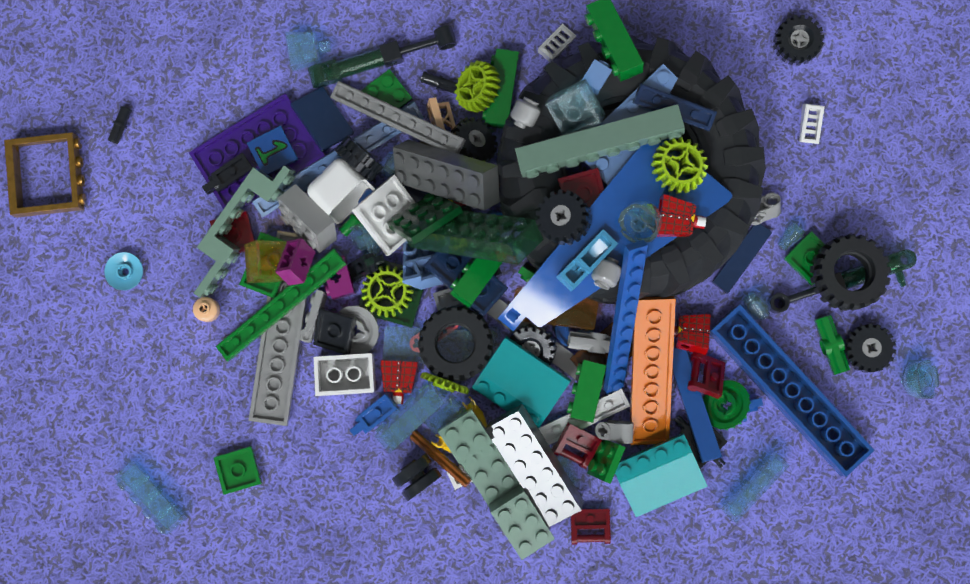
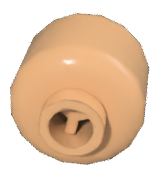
[193,297,220,322]

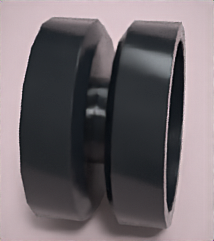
[392,454,442,501]

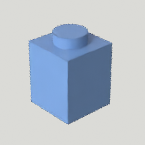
[580,59,612,95]

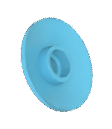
[104,252,143,290]

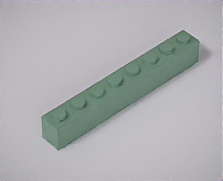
[515,104,685,178]

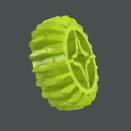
[454,61,501,113]
[651,137,708,194]
[361,265,414,318]

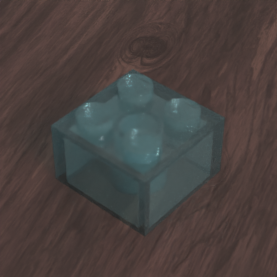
[545,79,605,135]

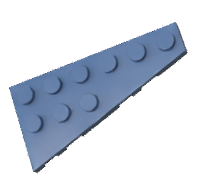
[584,64,678,186]

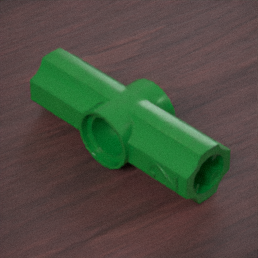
[814,315,850,375]

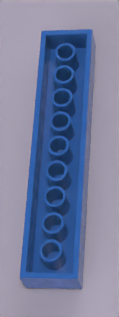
[710,305,875,477]

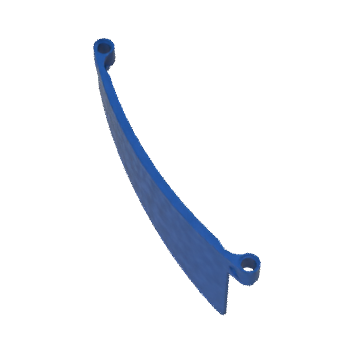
[497,138,732,331]

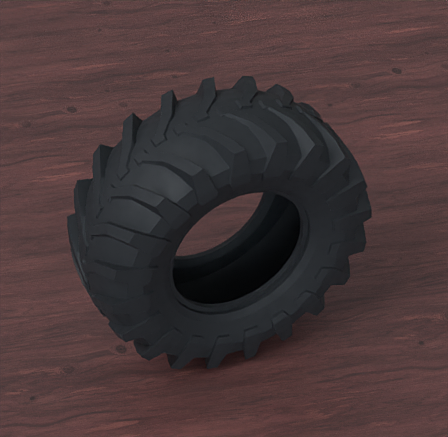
[497,35,766,304]

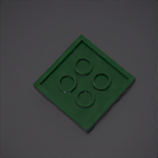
[387,193,463,245]
[359,260,424,328]

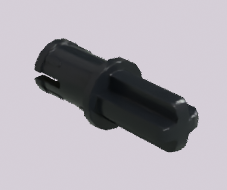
[420,71,457,94]
[108,106,132,144]

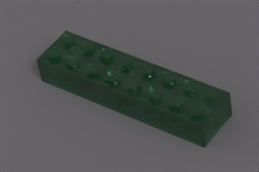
[407,211,544,265]

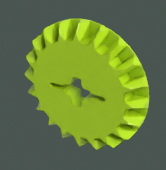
[420,372,469,395]

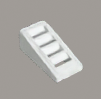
[538,24,576,62]
[799,104,825,144]

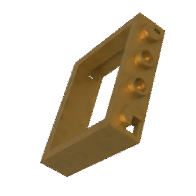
[4,132,86,218]

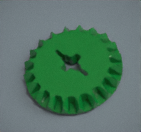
[704,380,751,430]

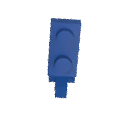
[350,393,399,436]

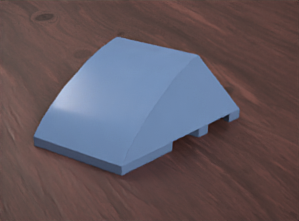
[403,226,464,290]

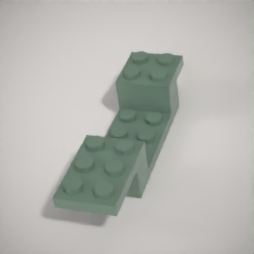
[194,165,296,298]
[438,409,555,560]

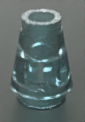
[777,222,805,251]

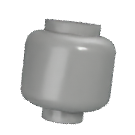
[510,97,541,129]
[591,257,621,290]

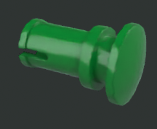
[338,213,362,237]

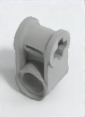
[752,193,781,225]
[595,420,634,444]

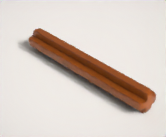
[410,431,471,487]

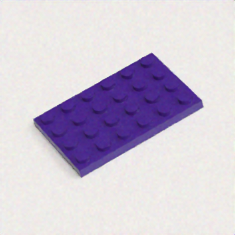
[189,93,325,209]

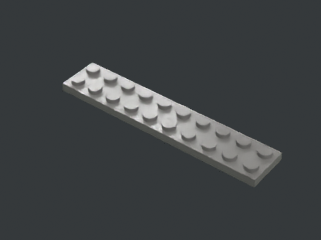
[248,231,313,426]

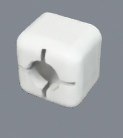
[307,158,375,224]

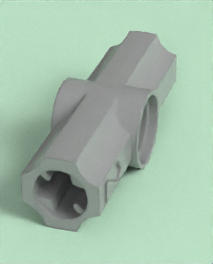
[567,331,611,354]

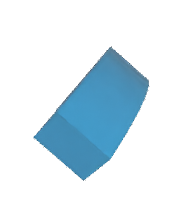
[556,229,618,291]

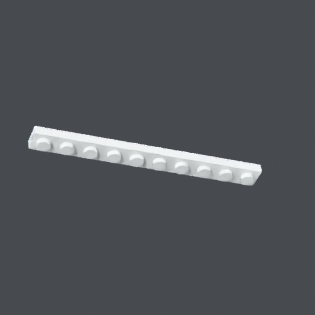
[447,389,630,490]

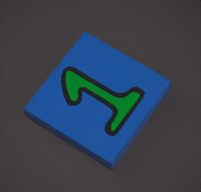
[247,126,298,175]

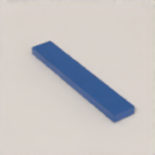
[672,348,722,463]

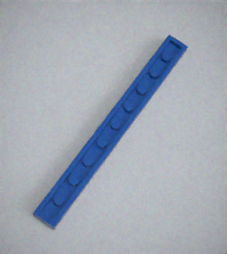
[603,240,648,394]

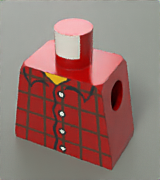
[654,194,706,237]
[674,314,711,355]
[381,360,419,404]

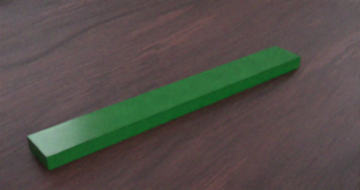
[215,249,347,362]

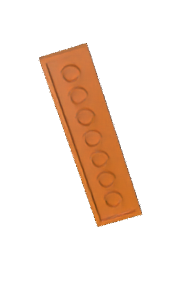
[630,296,676,445]

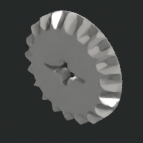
[339,305,380,354]

